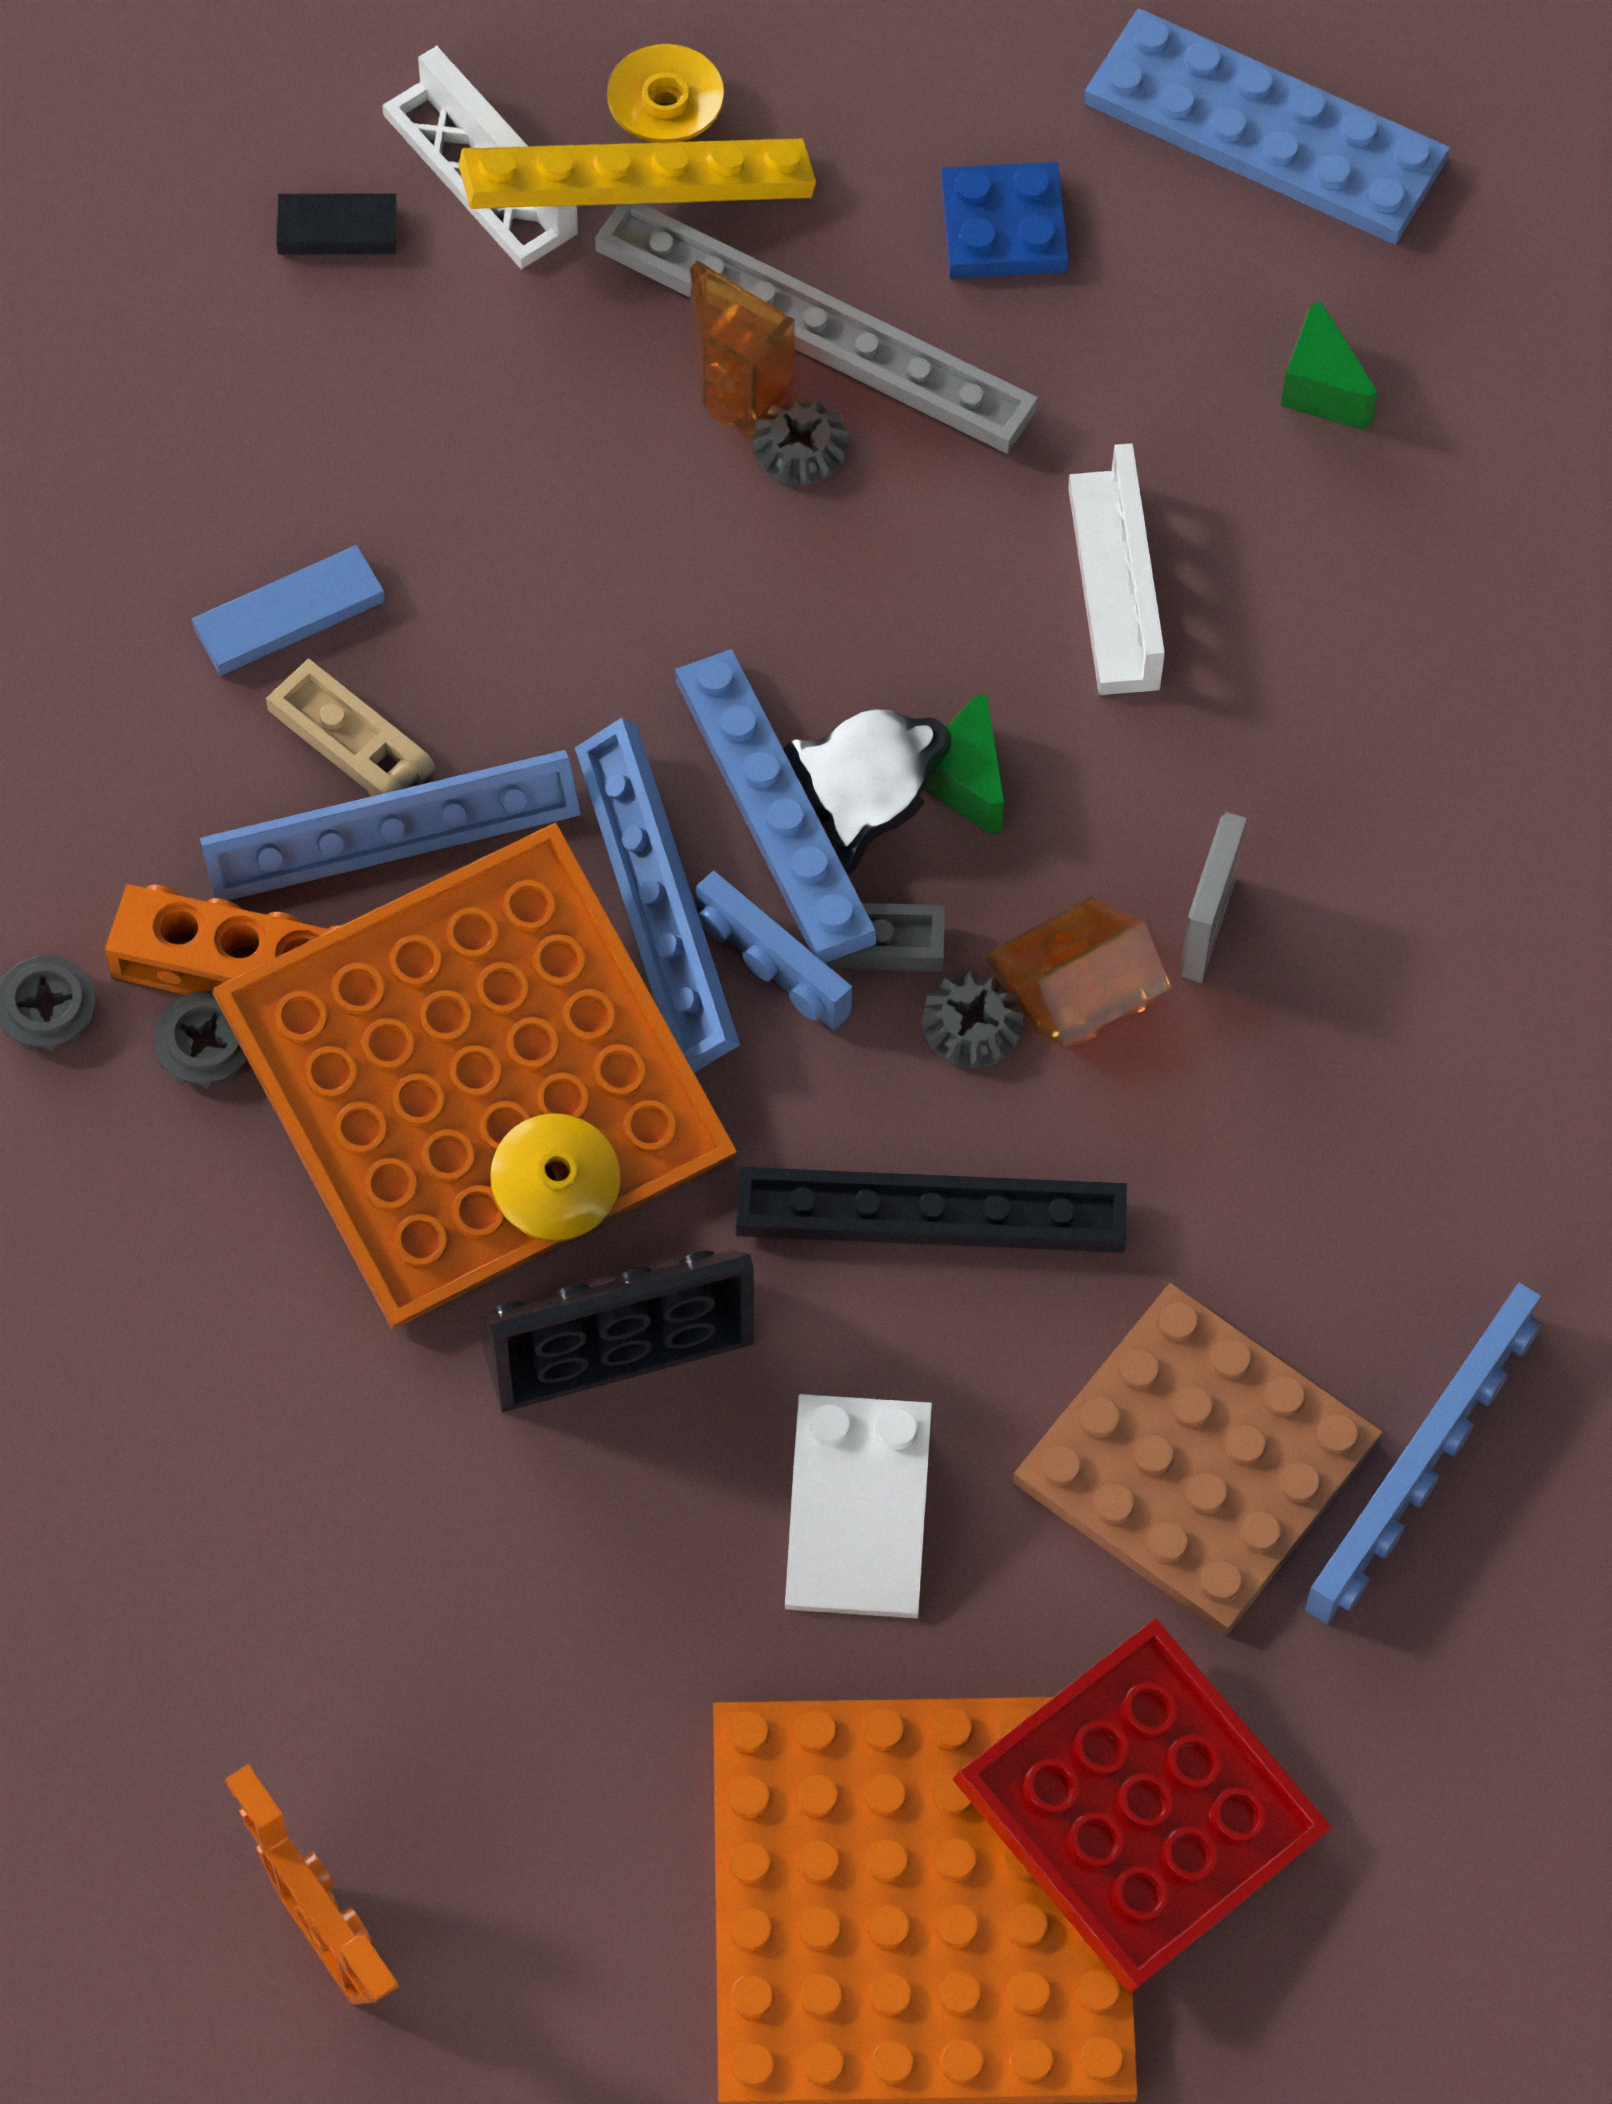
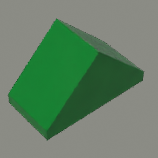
[1280,301,1378,429]
[924,694,1004,834]

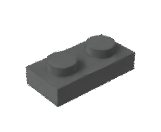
[825,903,945,972]

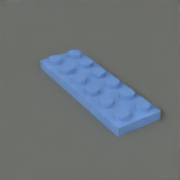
[1084,8,1450,245]

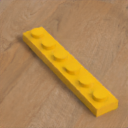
[459,138,816,209]

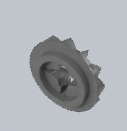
[752,396,848,485]
[0,955,97,1052]
[922,970,1024,1068]
[153,991,250,1089]

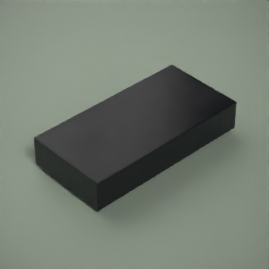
[276,194,397,255]

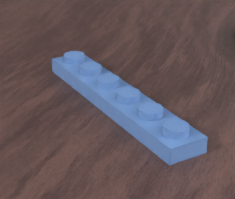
[675,649,876,963]
[575,717,740,1073]
[199,750,581,901]
[1305,1282,1542,1625]

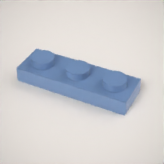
[696,870,852,1031]

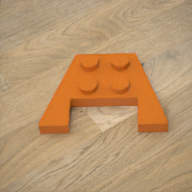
[225,1764,399,2005]

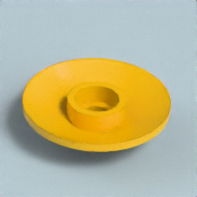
[607,44,724,143]
[490,1114,620,1241]

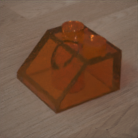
[690,260,795,436]
[985,896,1171,1047]

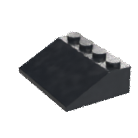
[478,1250,754,1413]

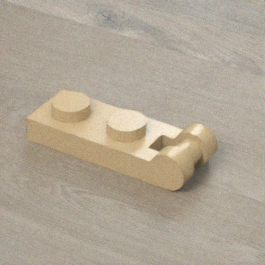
[266,658,436,796]

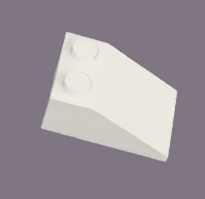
[785,1394,932,1618]

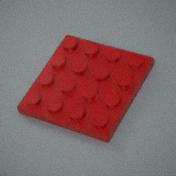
[952,1618,1332,1995]

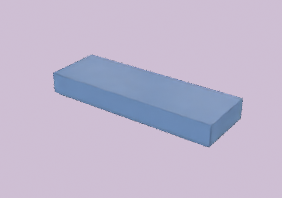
[192,545,385,676]

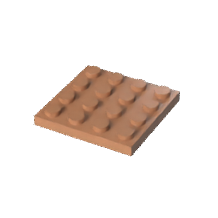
[1012,1283,1383,1637]

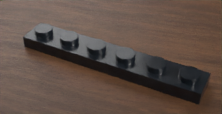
[736,1167,1127,1253]

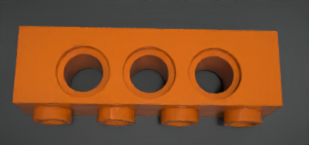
[104,884,340,995]

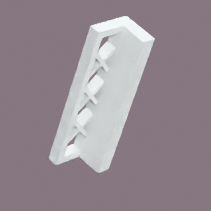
[382,46,578,270]
[1068,443,1165,695]

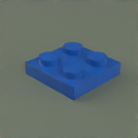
[940,162,1068,279]

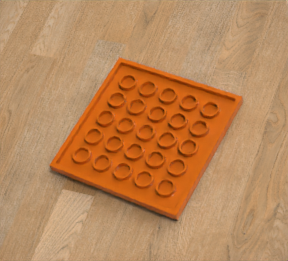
[213,822,737,1331]
[713,1697,1137,2104]

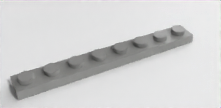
[595,203,1038,454]

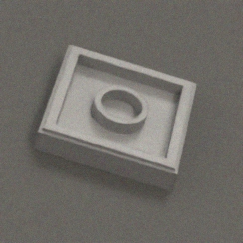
[1179,812,1247,983]

